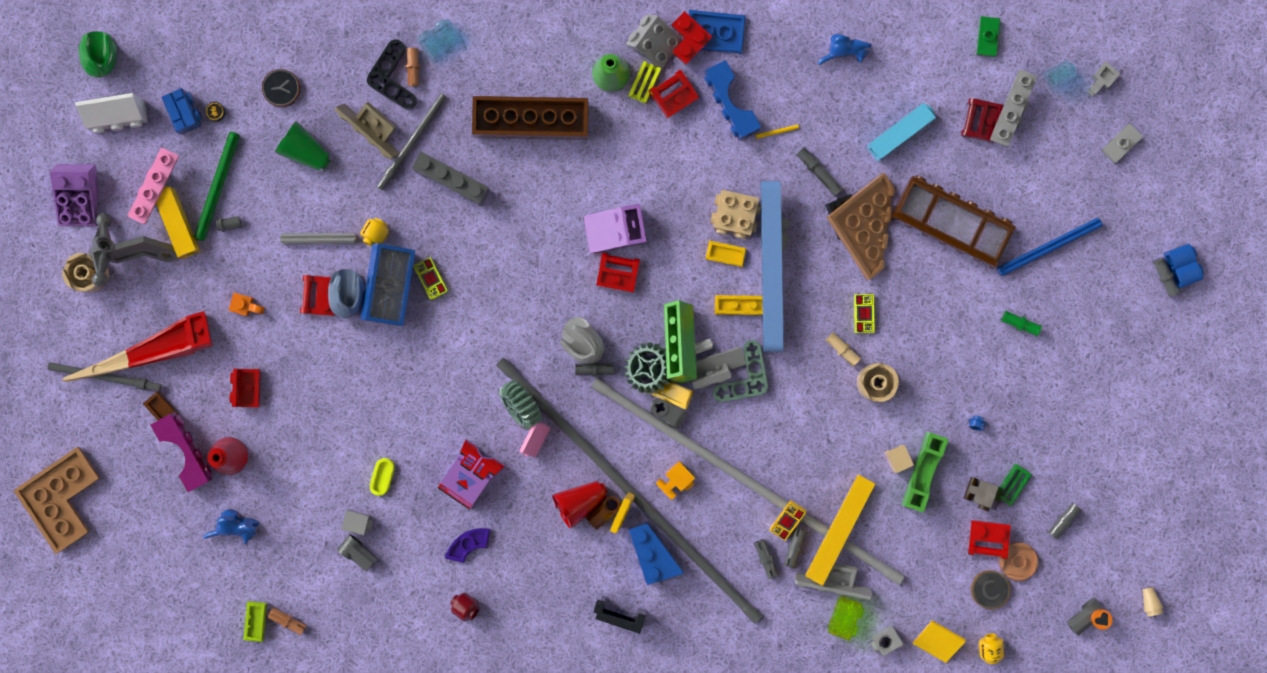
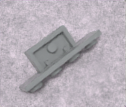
[990,70,1037,147]
[671,347,746,389]
[795,563,872,600]

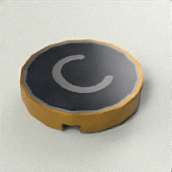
[971,570,1010,609]

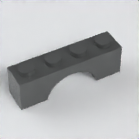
[412,151,490,207]

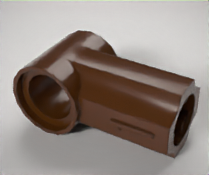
[586,495,622,530]

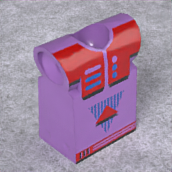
[437,439,506,510]

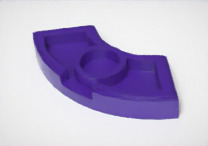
[445,528,491,563]

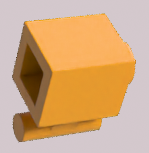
[655,461,695,500]

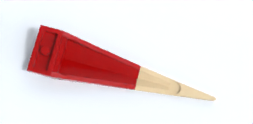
[62,311,213,382]

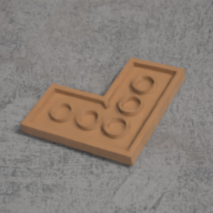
[13,447,101,554]

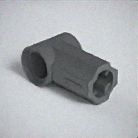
[337,534,378,572]
[1066,598,1104,636]

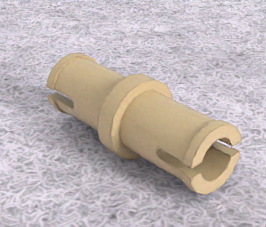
[825,332,861,367]

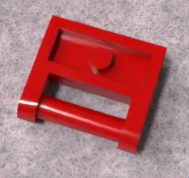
[648,70,699,119]
[596,252,640,293]
[300,275,335,316]
[968,520,1011,560]

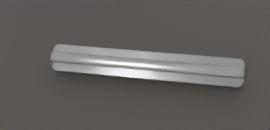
[280,233,357,244]

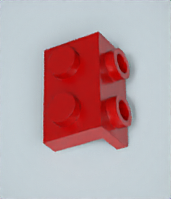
[229,368,261,407]

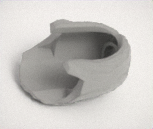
[560,317,605,364]

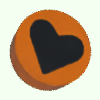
[1091,609,1112,630]

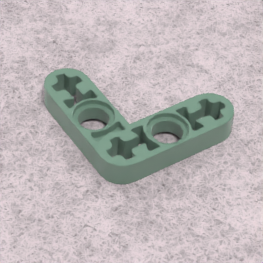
[713,340,768,402]

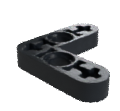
[367,39,417,110]

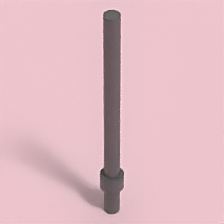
[376,93,447,191]
[47,362,162,391]

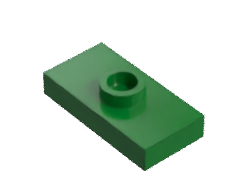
[976,16,1000,57]

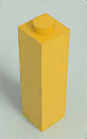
[156,186,201,259]

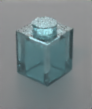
[1043,60,1076,90]

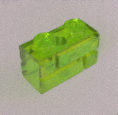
[826,595,865,641]

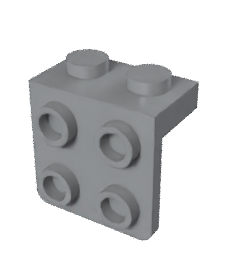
[626,14,682,69]

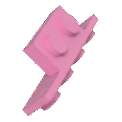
[128,148,179,224]

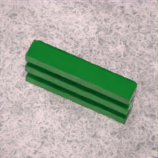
[1000,463,1032,506]

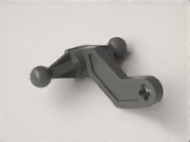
[89,213,177,287]

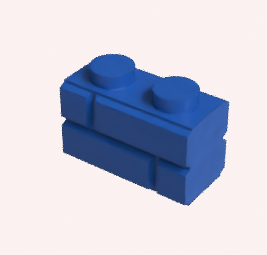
[161,88,202,135]

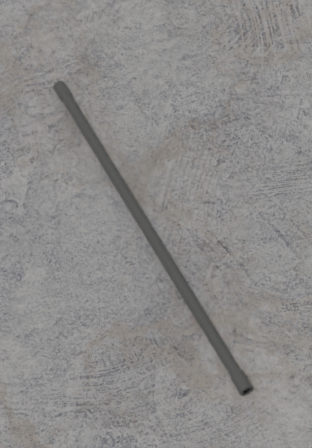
[496,358,762,624]

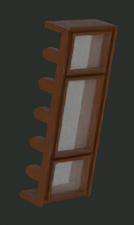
[891,175,1016,269]

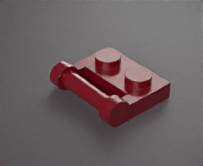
[961,98,1003,143]

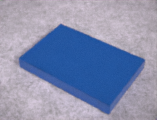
[689,10,746,54]

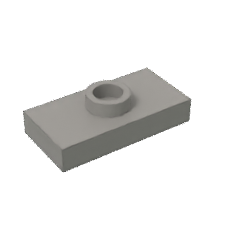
[1101,123,1143,164]

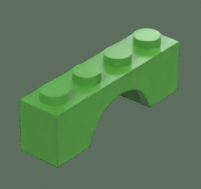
[901,432,949,513]

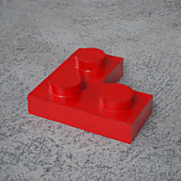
[671,11,712,66]

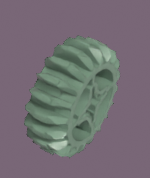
[623,342,670,394]
[499,380,542,430]

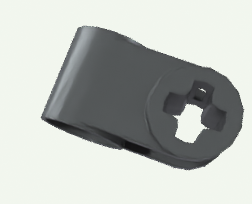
[650,399,688,430]

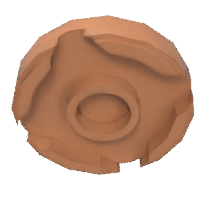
[999,542,1038,581]

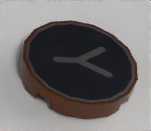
[262,69,301,108]

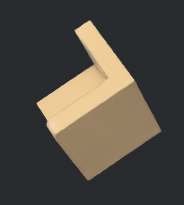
[884,445,914,473]

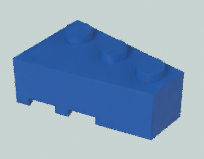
[629,522,684,585]

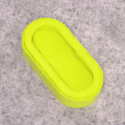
[370,458,395,496]

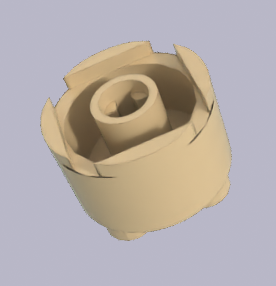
[62,253,109,293]
[857,363,899,402]

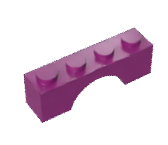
[150,412,212,492]

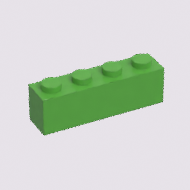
[664,300,697,383]

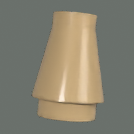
[1142,587,1164,617]

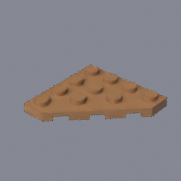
[827,173,895,280]

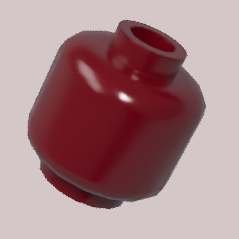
[450,592,480,622]

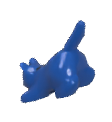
[817,33,872,65]
[203,509,260,544]

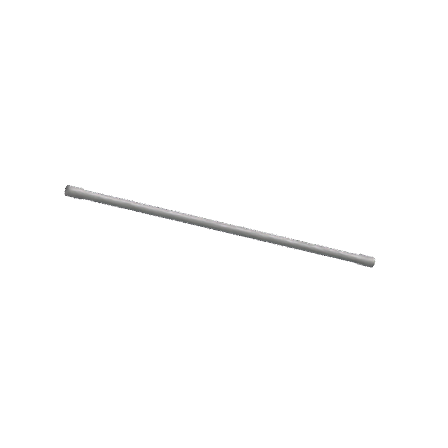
[591,378,905,585]

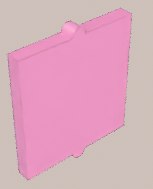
[520,422,551,458]

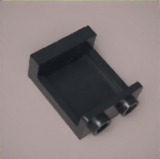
[593,596,646,634]

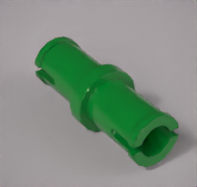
[1001,311,1042,337]

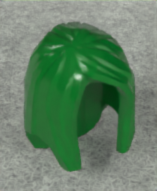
[78,31,117,78]

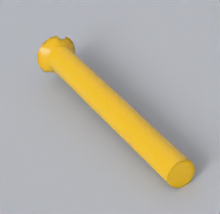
[755,124,799,140]

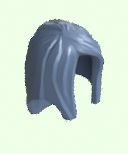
[328,269,365,319]

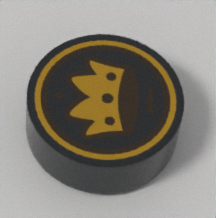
[205,102,226,122]

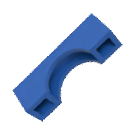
[703,60,761,140]

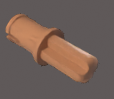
[405,48,421,87]
[268,608,307,636]

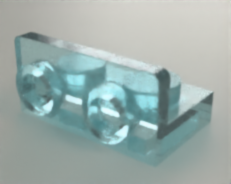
[417,18,463,62]

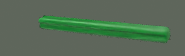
[194,132,240,241]

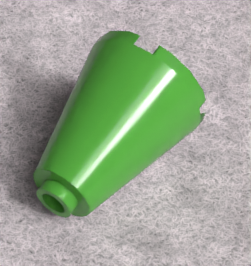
[592,54,630,92]

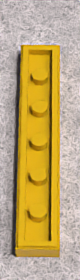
[805,474,875,586]

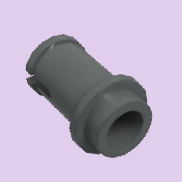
[216,216,242,232]

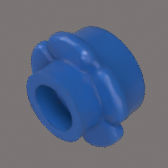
[968,415,987,431]

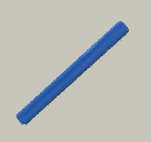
[997,218,1103,276]

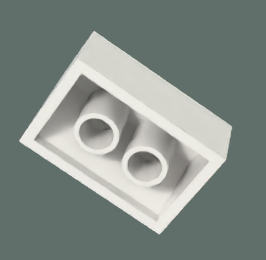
[75,93,148,134]

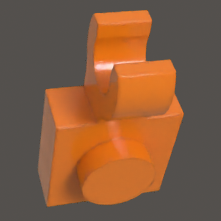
[228,293,265,316]

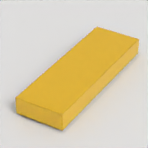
[715,295,763,315]

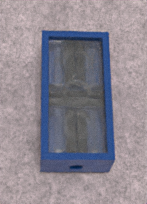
[360,243,415,326]

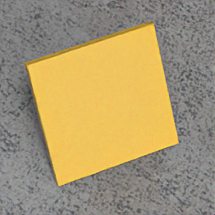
[913,620,966,663]

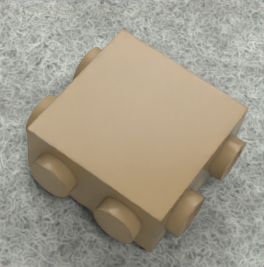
[710,190,761,239]

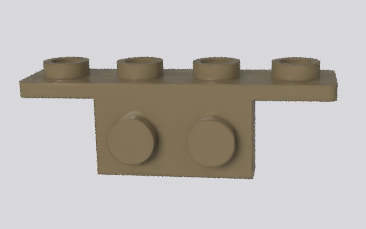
[335,102,400,160]

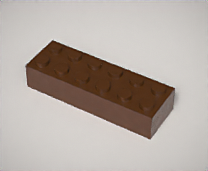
[472,96,589,140]

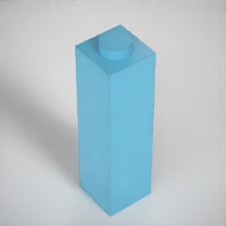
[867,103,936,161]

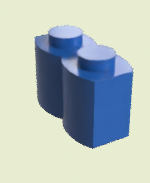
[1163,243,1204,288]

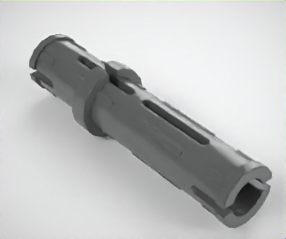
[796,146,843,197]

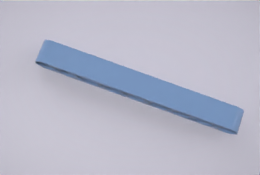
[761,181,783,352]

